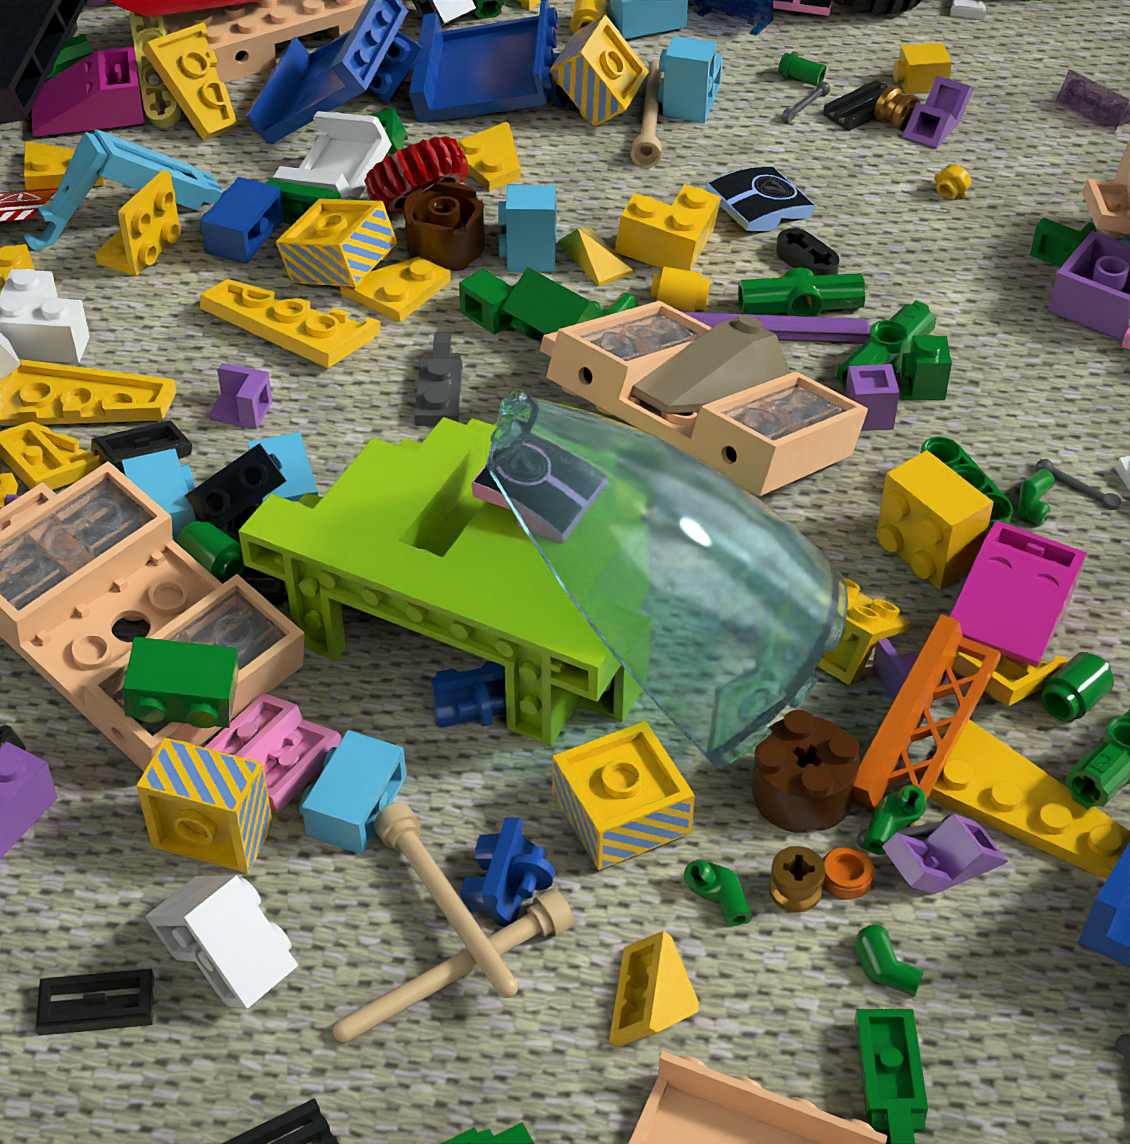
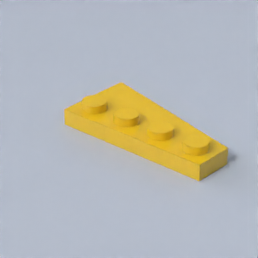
[200,279,381,368]
[0,359,177,426]
[928,719,1130,880]

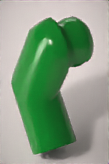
[1017,469,1055,526]
[684,859,752,927]
[855,924,924,996]

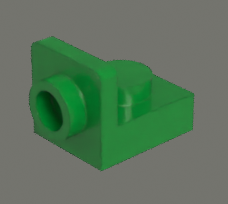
[1030,217,1096,268]

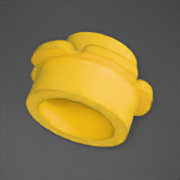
[934,164,971,200]

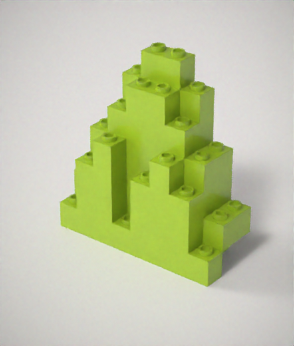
[239,399,659,746]

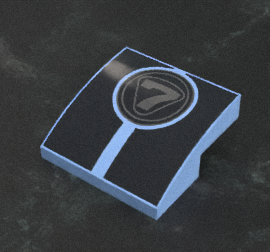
[705,166,816,231]

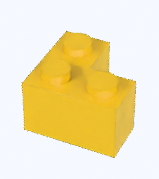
[614,184,721,271]

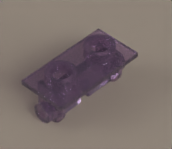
[1055,69,1130,133]

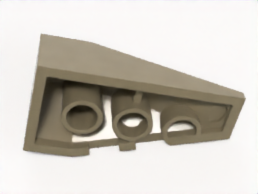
[631,315,791,414]

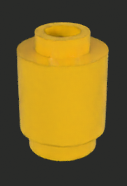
[570,0,608,33]
[650,266,711,312]

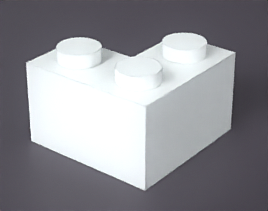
[0,269,90,363]
[145,875,298,1009]

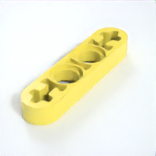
[129,11,181,128]

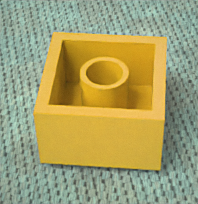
[876,450,994,590]

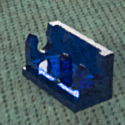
[694,0,774,36]

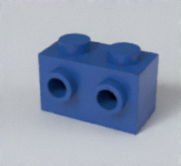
[199,177,284,264]

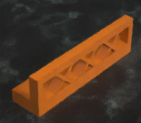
[853,614,1001,827]

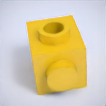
[893,43,952,94]

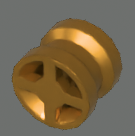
[874,85,921,131]
[769,846,826,913]

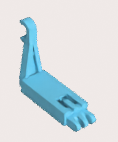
[23,129,224,250]

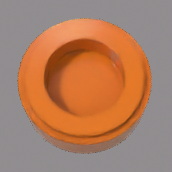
[823,847,875,899]

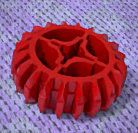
[364,136,470,214]

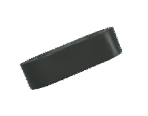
[776,228,840,276]

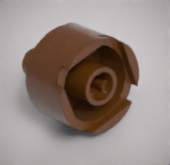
[404,182,485,271]
[751,710,860,833]

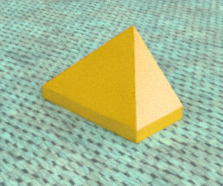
[558,228,633,286]
[609,931,699,1046]

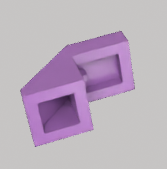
[902,75,973,149]
[882,813,1008,894]

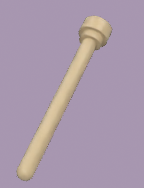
[631,60,662,167]
[374,803,518,998]
[332,887,575,1043]

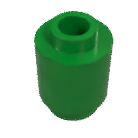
[176,521,245,584]
[1041,652,1114,722]

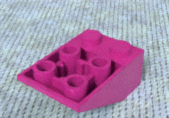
[31,46,145,137]
[950,520,1087,668]

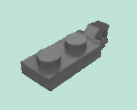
[414,332,463,426]

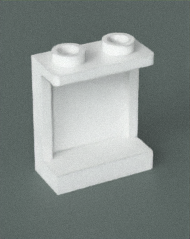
[273,111,392,199]

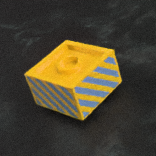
[549,14,649,126]
[276,199,398,288]
[552,720,695,871]
[136,737,273,874]

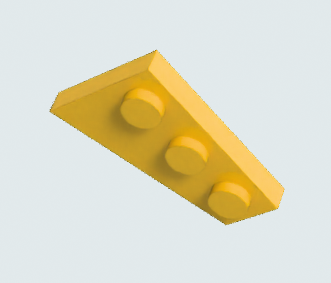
[142,22,237,141]

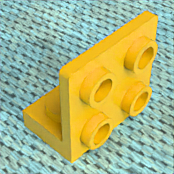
[95,170,181,276]
[770,576,911,686]

